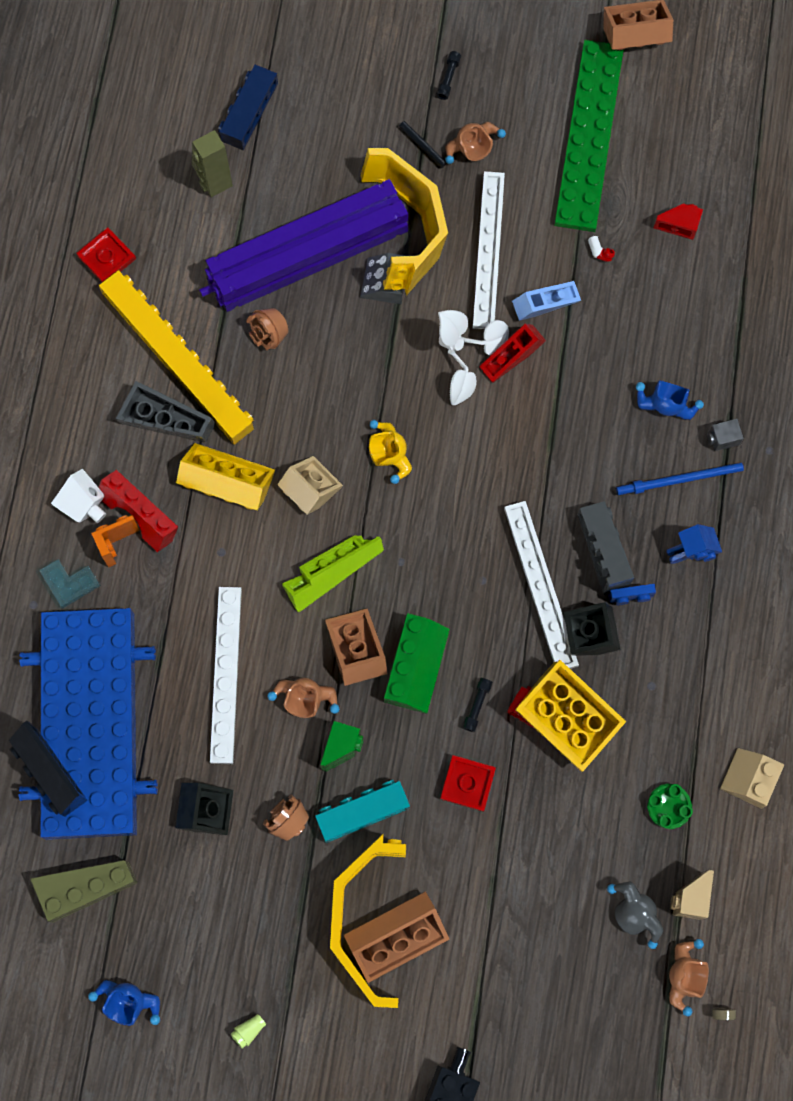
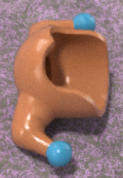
[445,122,506,164]
[267,678,340,718]
[669,939,709,1017]

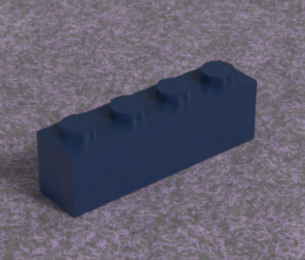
[218,64,278,151]

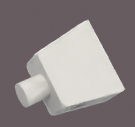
[51,469,106,523]

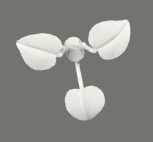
[438,310,509,405]

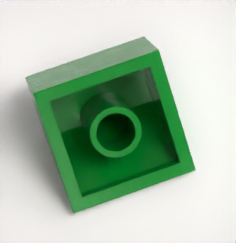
[320,721,364,772]

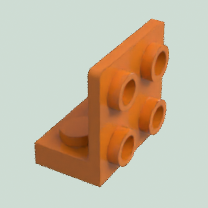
[91,515,140,568]

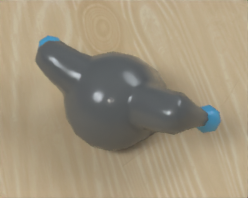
[607,882,664,949]

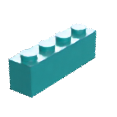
[315,780,410,843]

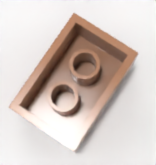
[603,0,673,50]

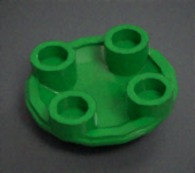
[647,784,693,829]

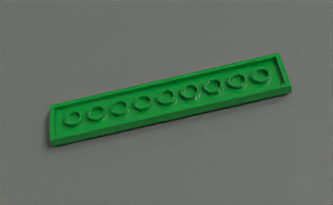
[554,40,624,232]

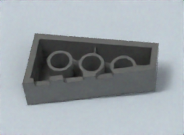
[116,381,216,442]
[577,501,635,595]

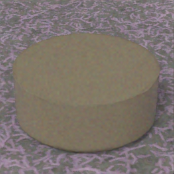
[712,1008,736,1020]

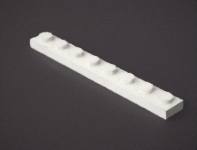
[473,171,505,329]
[504,501,579,669]
[210,587,242,764]

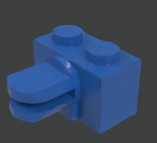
[666,524,722,564]

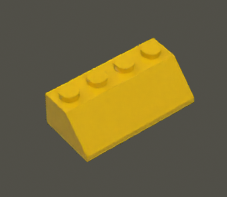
[176,443,275,511]

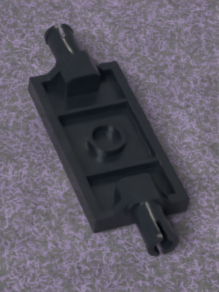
[425,1047,480,1101]

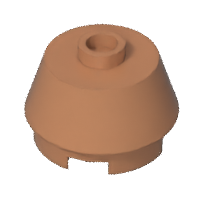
[247,308,288,351]
[263,794,309,841]

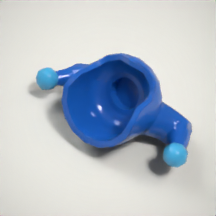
[636,380,704,420]
[88,980,160,1026]

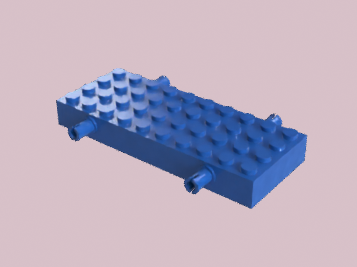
[19,608,158,840]

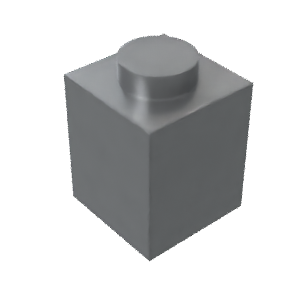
[707,419,744,451]

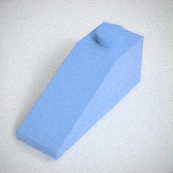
[512,281,581,321]

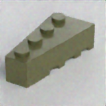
[192,130,233,197]
[31,860,137,923]

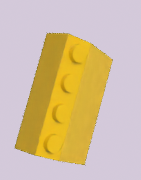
[515,660,626,772]

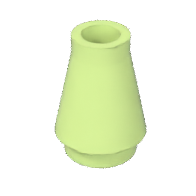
[231,1014,266,1048]

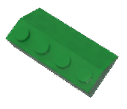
[384,613,450,714]

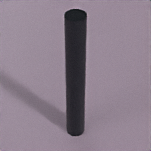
[399,121,446,168]

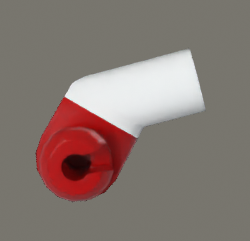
[588,236,615,262]

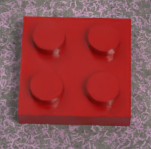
[76,228,136,282]
[440,755,496,812]

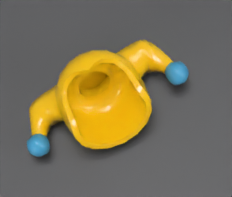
[369,420,412,484]

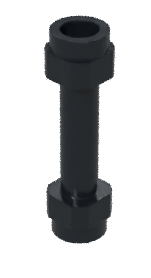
[436,51,461,100]
[462,678,493,732]

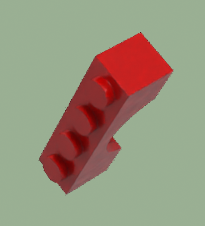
[99,470,178,552]

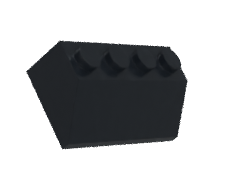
[9,721,88,817]

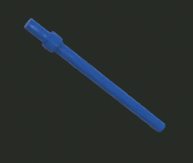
[616,463,744,495]

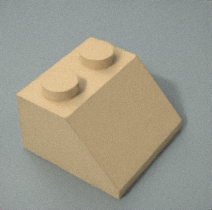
[277,456,343,515]
[720,748,784,809]
[670,870,714,920]

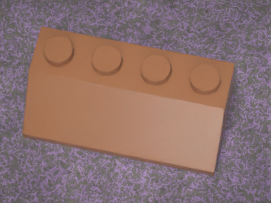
[344,892,449,983]

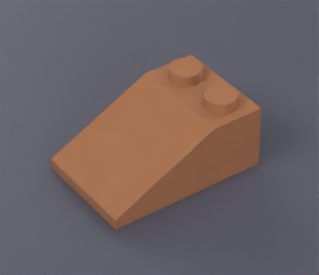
[325,609,387,686]

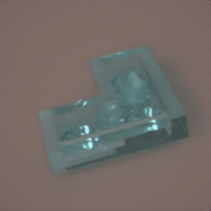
[39,559,101,609]

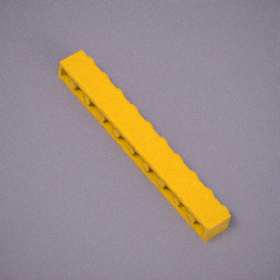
[99,270,254,445]

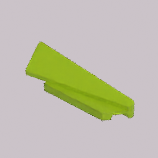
[282,535,384,612]

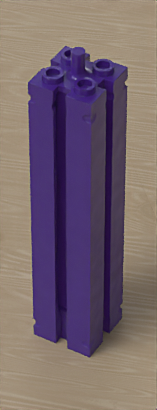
[199,179,408,312]

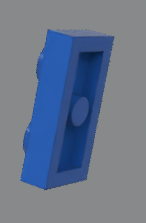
[608,584,656,605]

